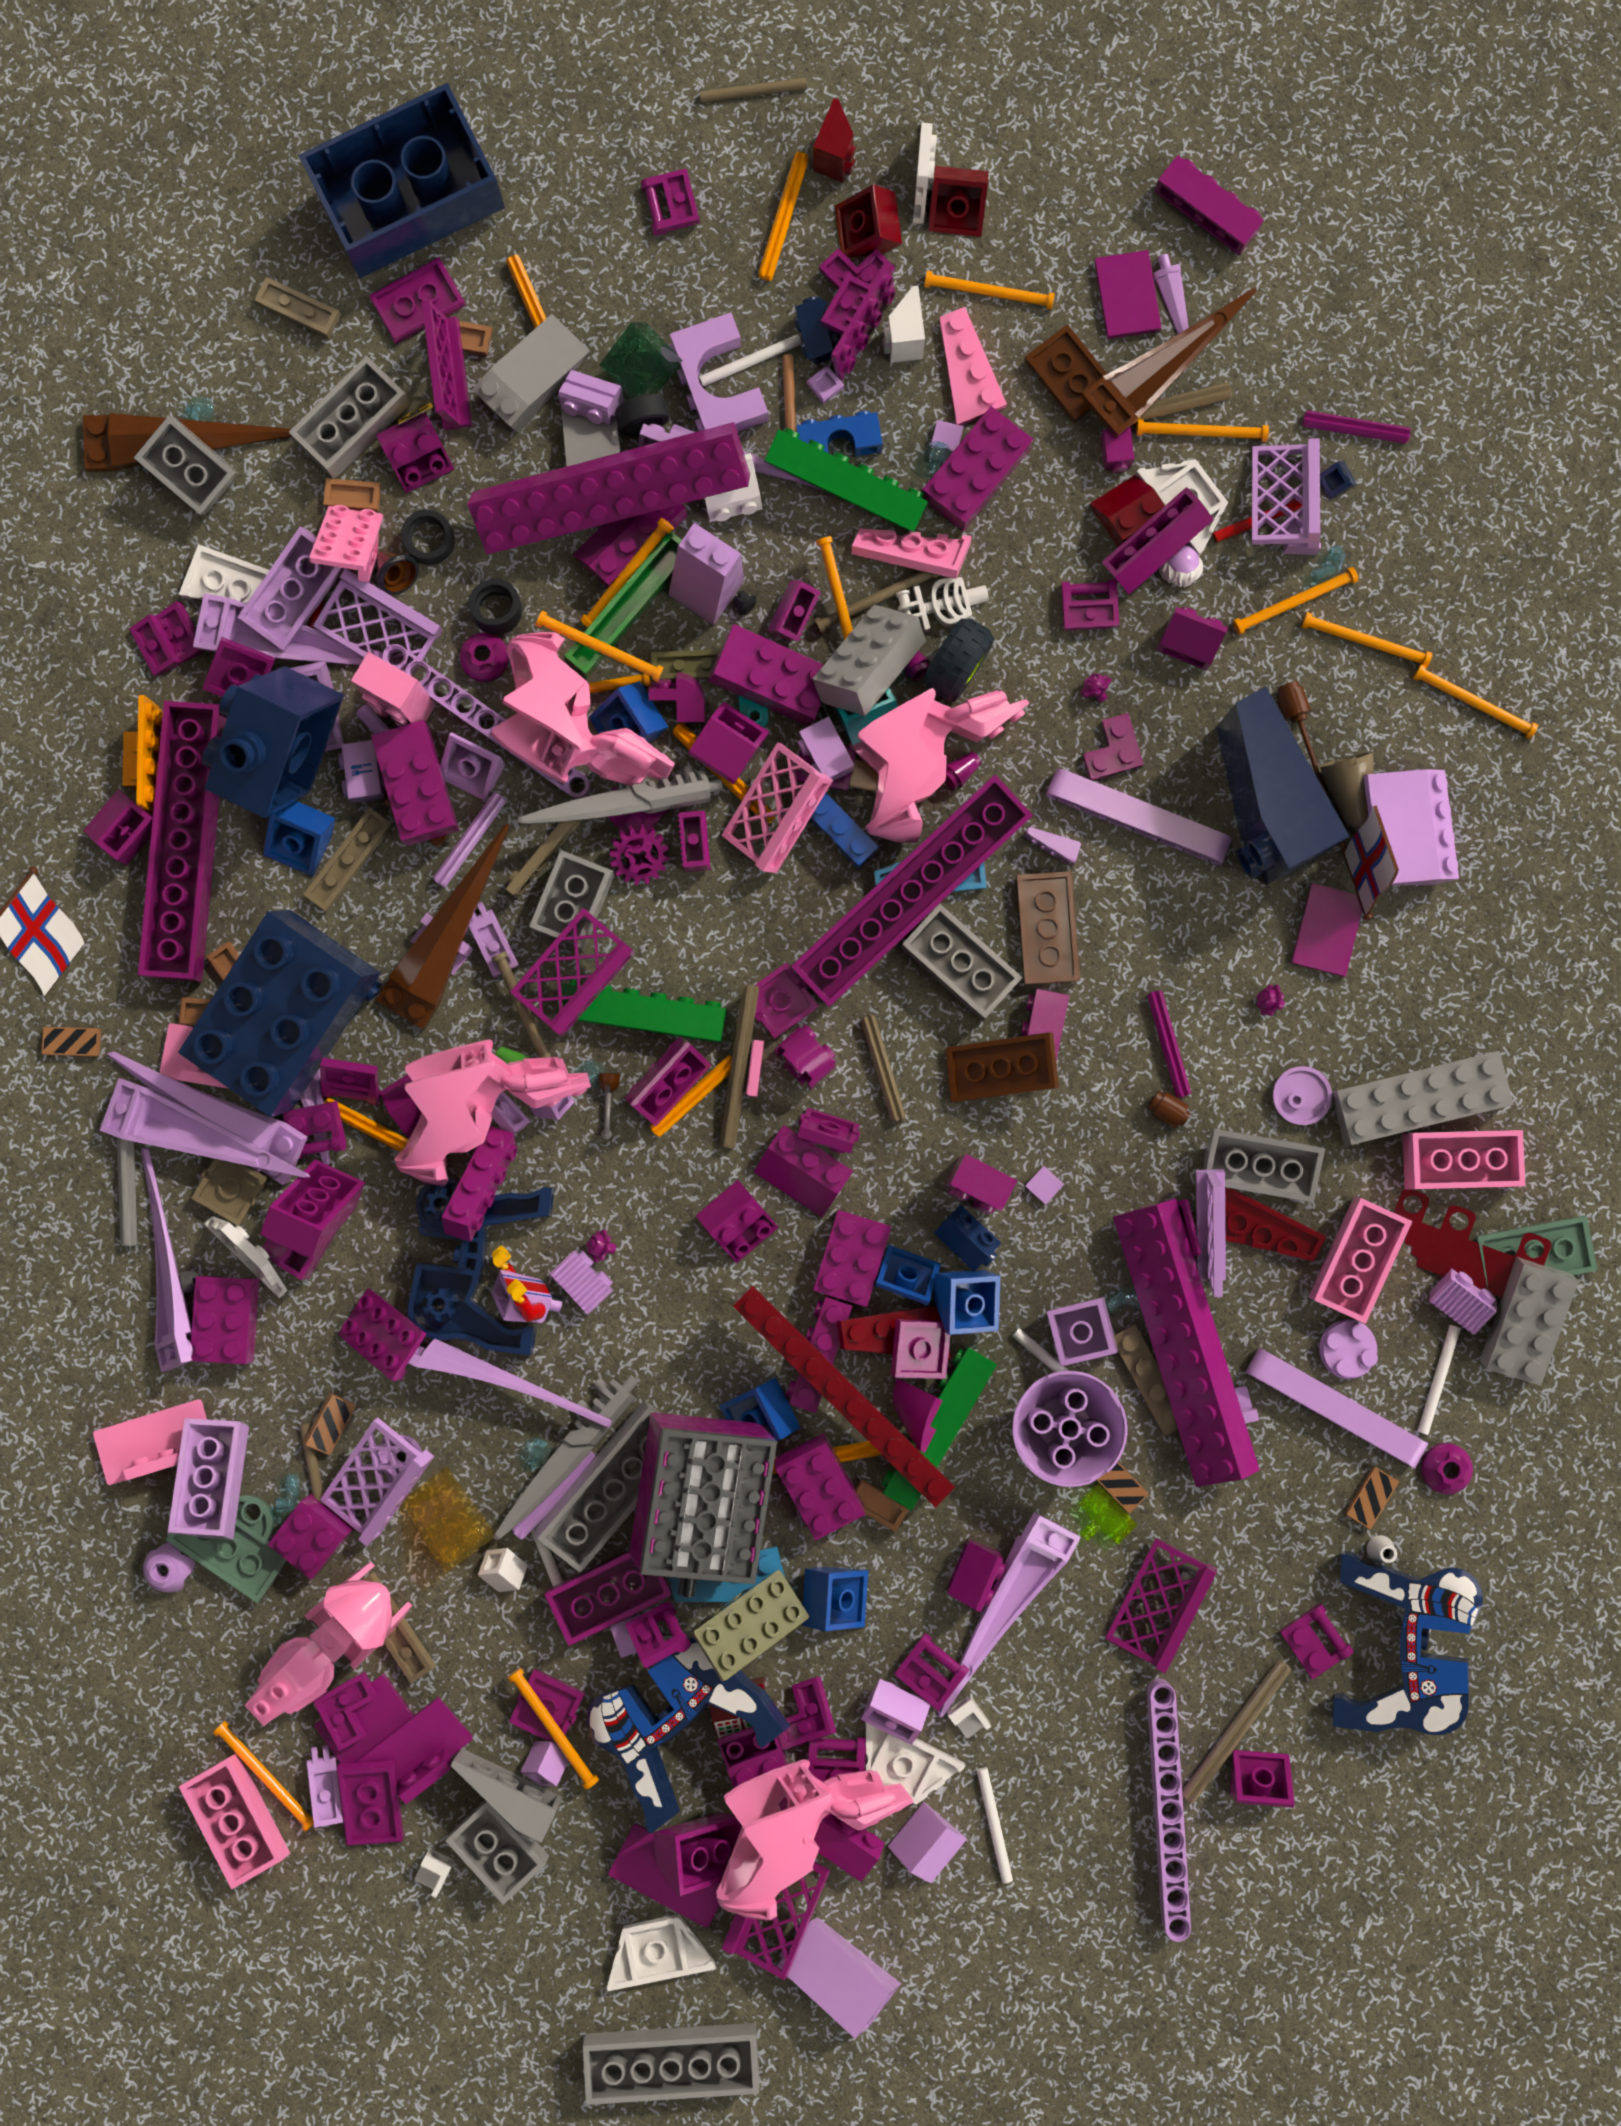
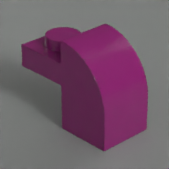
[649,672,706,722]

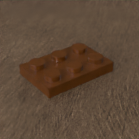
[1024,324,1107,423]

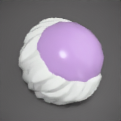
[1159,545,1203,587]

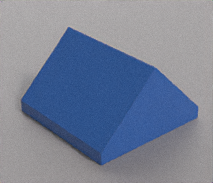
[874,1245,941,1305]

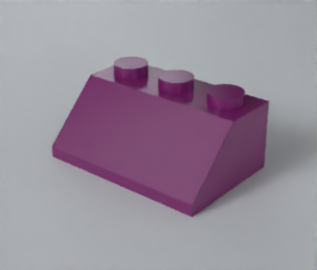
[624,1036,712,1126]
[753,1125,853,1218]
[653,1812,742,1896]

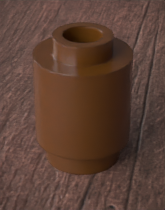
[1147,1090,1191,1129]

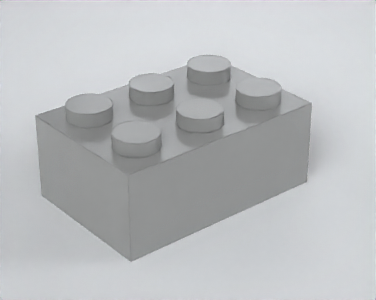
[134,415,240,515]
[529,850,615,951]
[445,1800,549,1905]

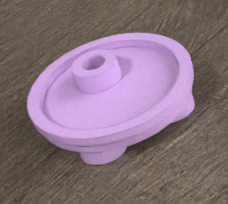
[1273,1066,1332,1125]
[1319,1319,1378,1379]

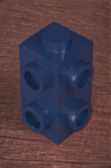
[794,296,841,364]
[934,1204,1001,1271]

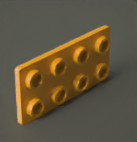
[122,695,163,814]

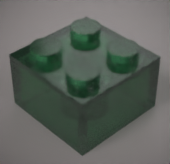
[599,322,683,399]

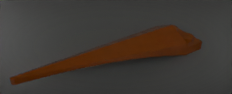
[1081,288,1257,438]
[83,413,292,472]
[377,824,509,1029]

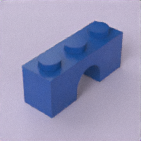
[796,411,883,457]
[809,793,879,871]

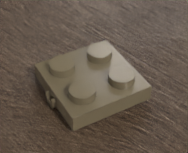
[191,1159,269,1226]

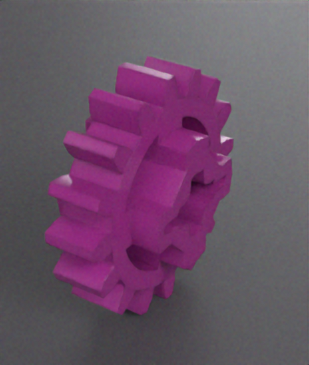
[609,824,669,885]

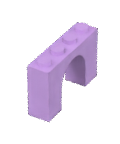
[667,312,769,432]

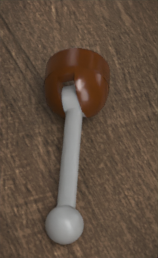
[598,1073,620,1140]

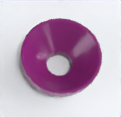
[460,632,509,682]
[1421,1443,1473,1494]

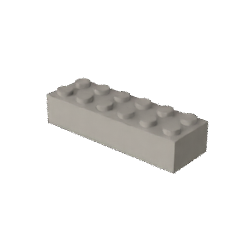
[1332,1051,1514,1146]
[535,1399,661,1573]
[583,2023,760,2105]

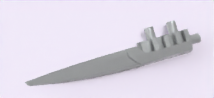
[517,766,723,824]
[493,1375,639,1540]

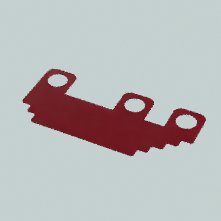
[1394,1189,1552,1298]

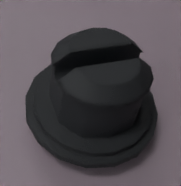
[733,591,756,615]

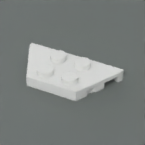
[913,123,937,224]
[1136,459,1228,556]
[204,1216,287,1299]
[866,1722,965,1805]
[607,1914,716,1991]

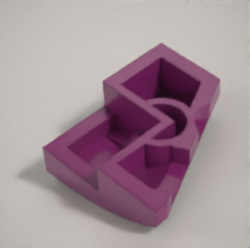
[893,1378,942,1453]

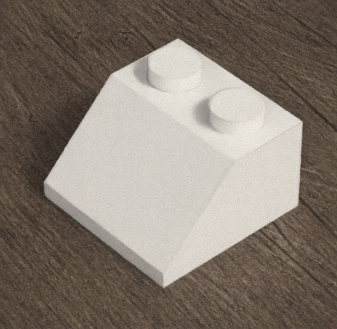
[883,286,925,363]
[704,453,762,522]

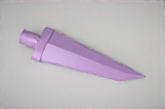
[1153,254,1189,334]

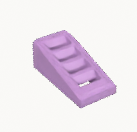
[1024,827,1081,867]

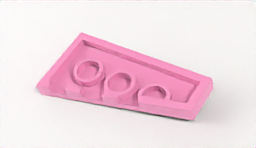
[939,307,1007,426]
[851,528,972,579]

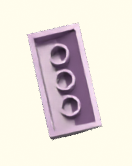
[168,1418,249,1540]

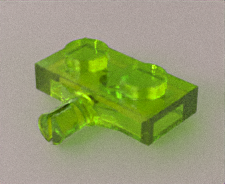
[1077,1484,1137,1544]

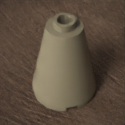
[1318,752,1374,831]

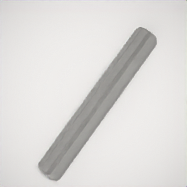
[117,1138,138,1246]

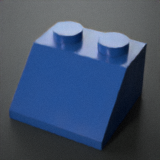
[589,681,668,743]
[263,801,335,877]
[934,1270,1000,1335]
[719,1377,801,1441]
[801,1567,868,1631]

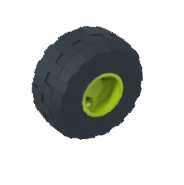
[923,618,994,701]

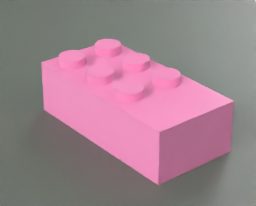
[351,651,436,727]
[1402,1130,1525,1190]
[1308,1197,1412,1324]
[179,1753,290,1890]

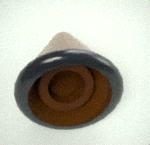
[377,551,419,595]

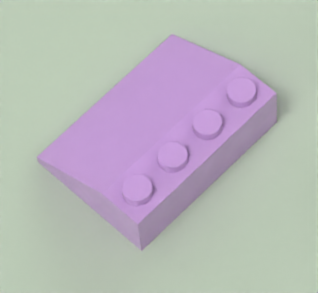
[1363,769,1459,885]

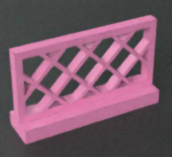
[721,742,833,873]

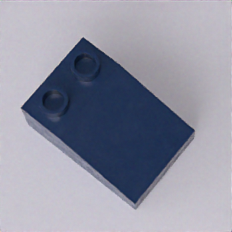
[1216,687,1349,885]

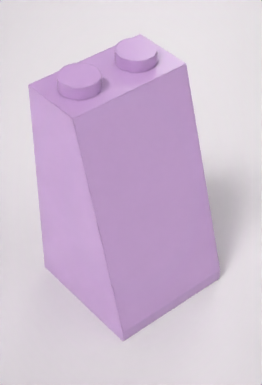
[668,523,744,626]
[777,1917,901,2039]

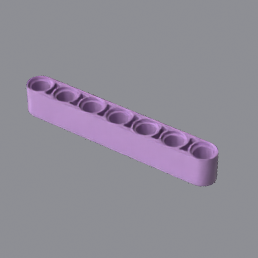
[1046,769,1232,865]
[1246,1348,1428,1468]

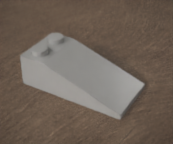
[472,314,591,433]
[561,409,621,466]
[451,1748,563,1843]

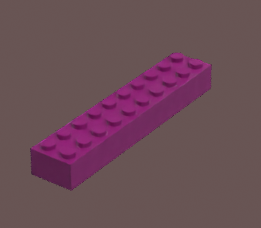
[467,422,750,555]
[138,701,227,983]
[791,774,1033,1007]
[1113,1198,1260,1487]

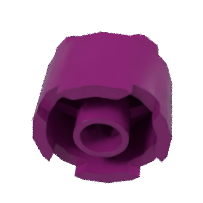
[773,1024,836,1090]

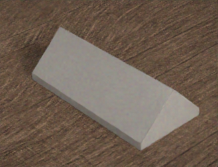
[1203,1128,1325,1203]

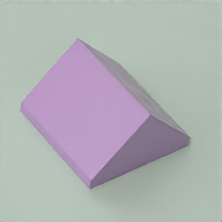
[441,732,506,801]
[888,1801,967,1883]

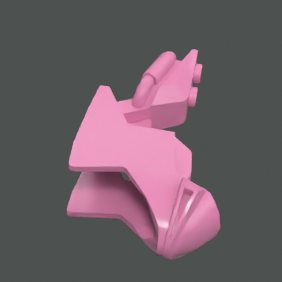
[490,632,675,787]
[849,688,1029,843]
[394,1040,591,1187]
[244,1562,412,1726]
[716,1759,914,1921]

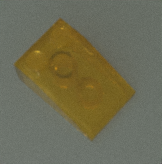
[403,1466,495,1573]

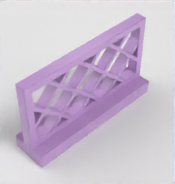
[1252,438,1320,548]
[313,568,443,675]
[1195,1169,1226,1297]
[320,1418,435,1546]

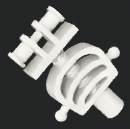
[896,577,989,633]

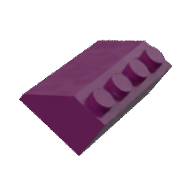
[572,504,687,589]

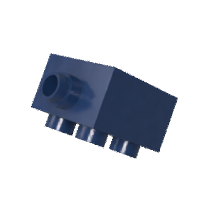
[202,666,344,818]

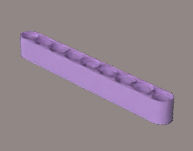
[383,644,591,799]
[1147,1678,1191,1942]

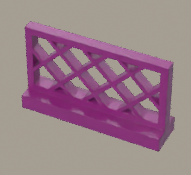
[422,300,473,430]
[510,908,635,1037]
[1105,1538,1217,1674]
[721,1858,830,1980]

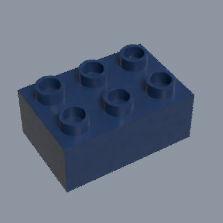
[298,82,505,278]
[178,910,381,1117]

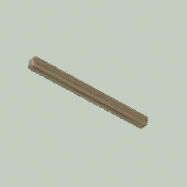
[719,984,759,1149]
[1182,1660,1291,1804]

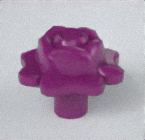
[1080,673,1112,702]
[1256,984,1285,1016]
[586,1229,616,1263]

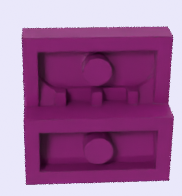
[129,601,205,676]

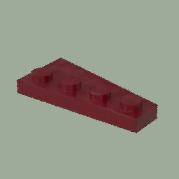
[1225,1187,1326,1261]
[837,1305,951,1360]

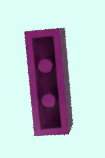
[1020,989,1070,1061]

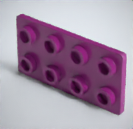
[821,263,896,380]
[338,1288,426,1382]
[353,1697,473,1804]
[608,1823,720,1928]

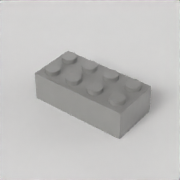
[289,355,411,479]
[813,605,926,716]
[901,903,1023,1021]
[1480,1257,1579,1386]

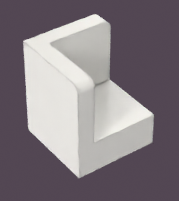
[478,1548,527,1592]
[947,1694,991,1738]
[415,1848,455,1899]

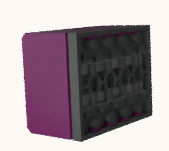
[629,1412,777,1598]

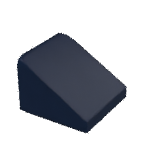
[1320,461,1357,499]

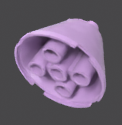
[1012,1371,1128,1487]

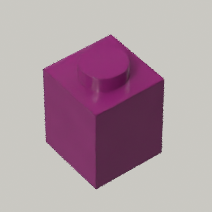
[1100,428,1135,473]

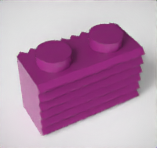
[767,580,821,642]
[677,811,711,872]

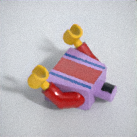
[491,1245,562,1323]

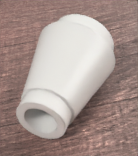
[1367,1535,1397,1564]

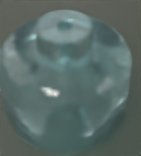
[186,396,213,422]
[923,441,953,471]
[577,1059,605,1088]
[522,1437,552,1468]

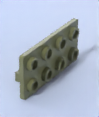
[692,1570,809,1681]

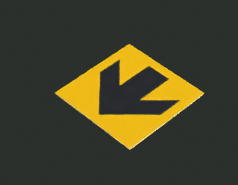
[397,403,433,424]

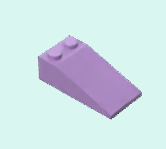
[237,527,345,651]

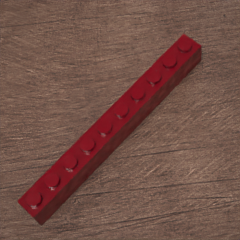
[731,1284,955,1508]

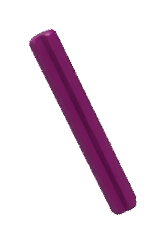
[1302,410,1411,444]
[1147,990,1191,1098]

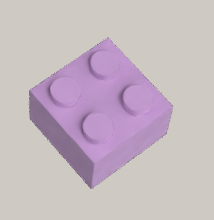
[1047,1297,1118,1366]

